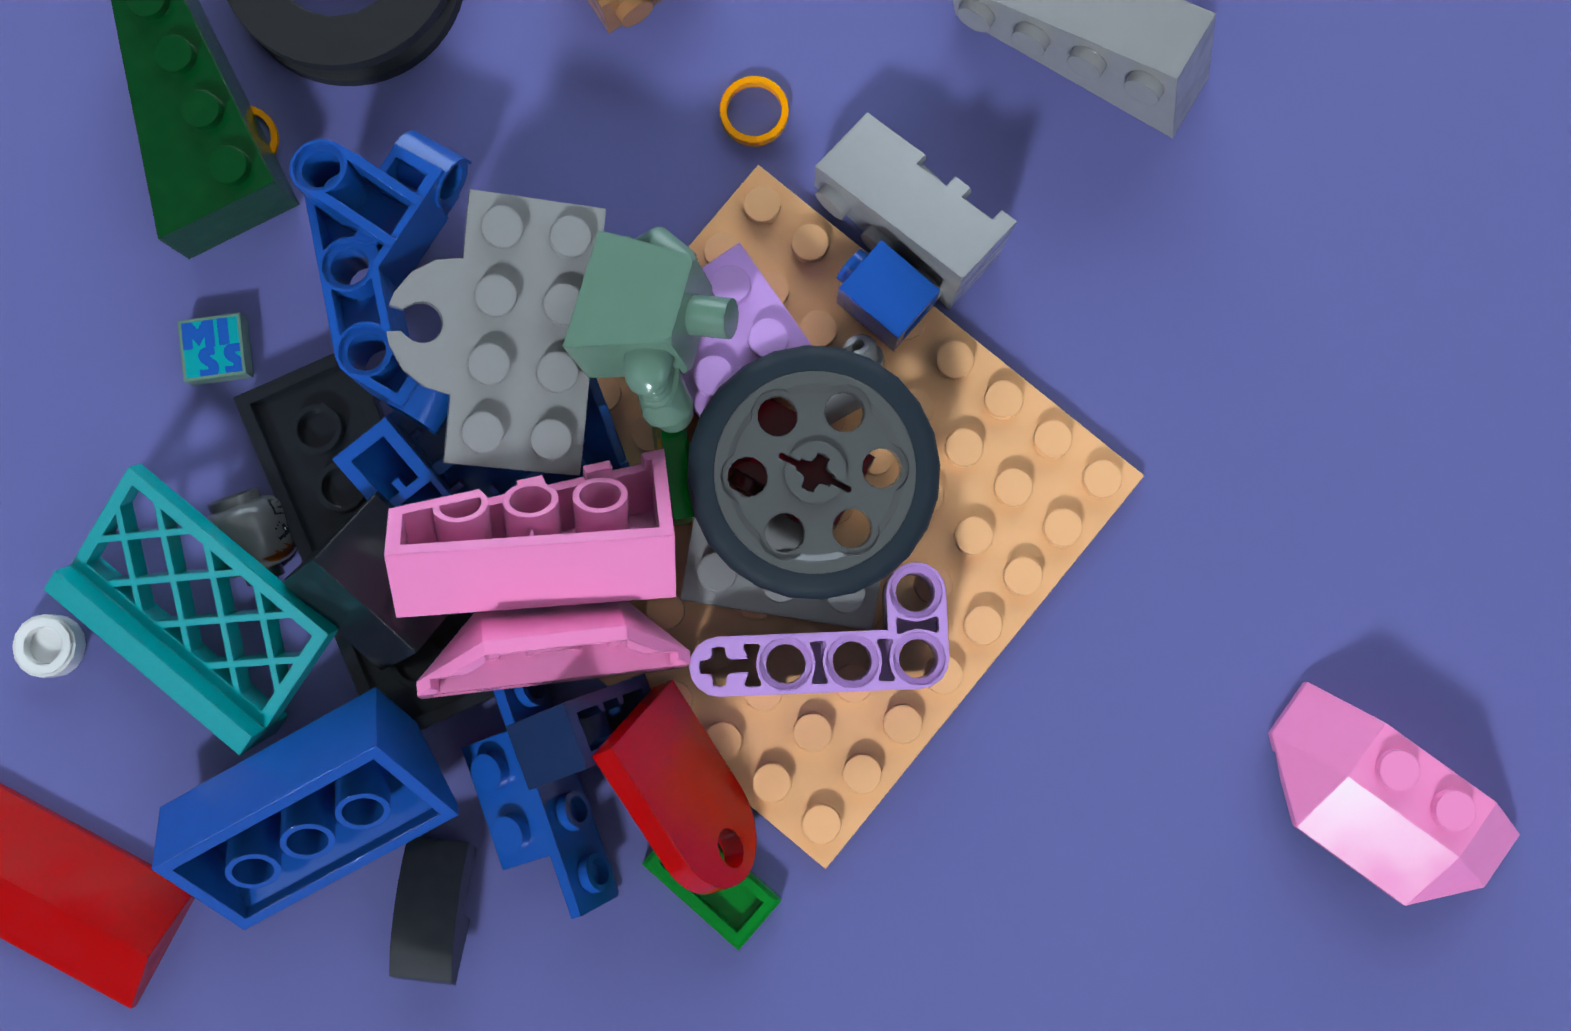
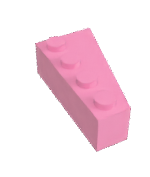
[384,448,676,618]

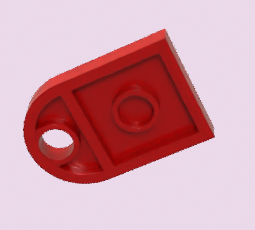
[592,679,757,895]

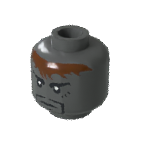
[206,487,297,586]

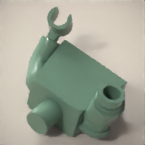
[563,226,739,433]

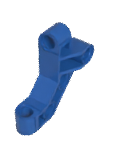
[290,130,472,435]

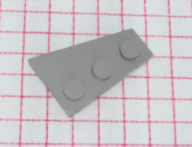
[680,488,880,630]

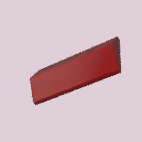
[0,783,195,1009]

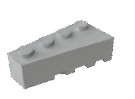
[953,0,1216,139]

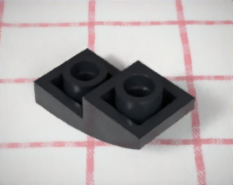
[389,837,477,985]

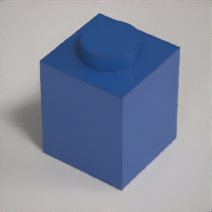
[836,240,941,352]

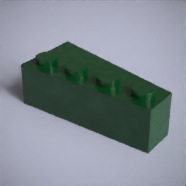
[111,0,300,259]

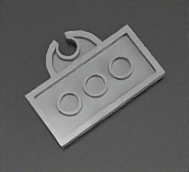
[386,189,606,476]

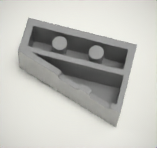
[814,112,1017,309]

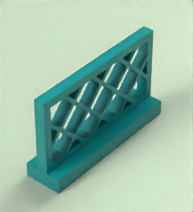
[43,464,339,755]

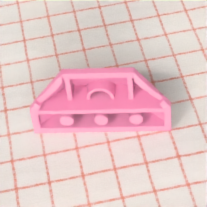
[416,601,691,699]
[1268,682,1520,906]

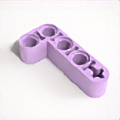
[689,562,949,697]

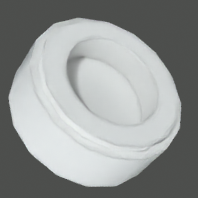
[12,614,86,678]

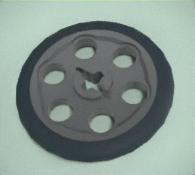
[687,345,940,600]

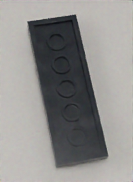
[233,353,495,731]

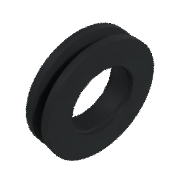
[227,0,462,86]

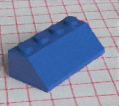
[152,687,459,930]

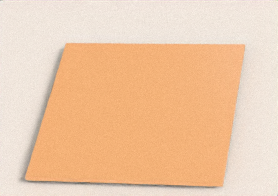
[597,165,1144,869]

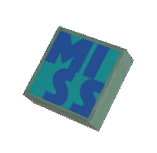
[177,312,254,386]

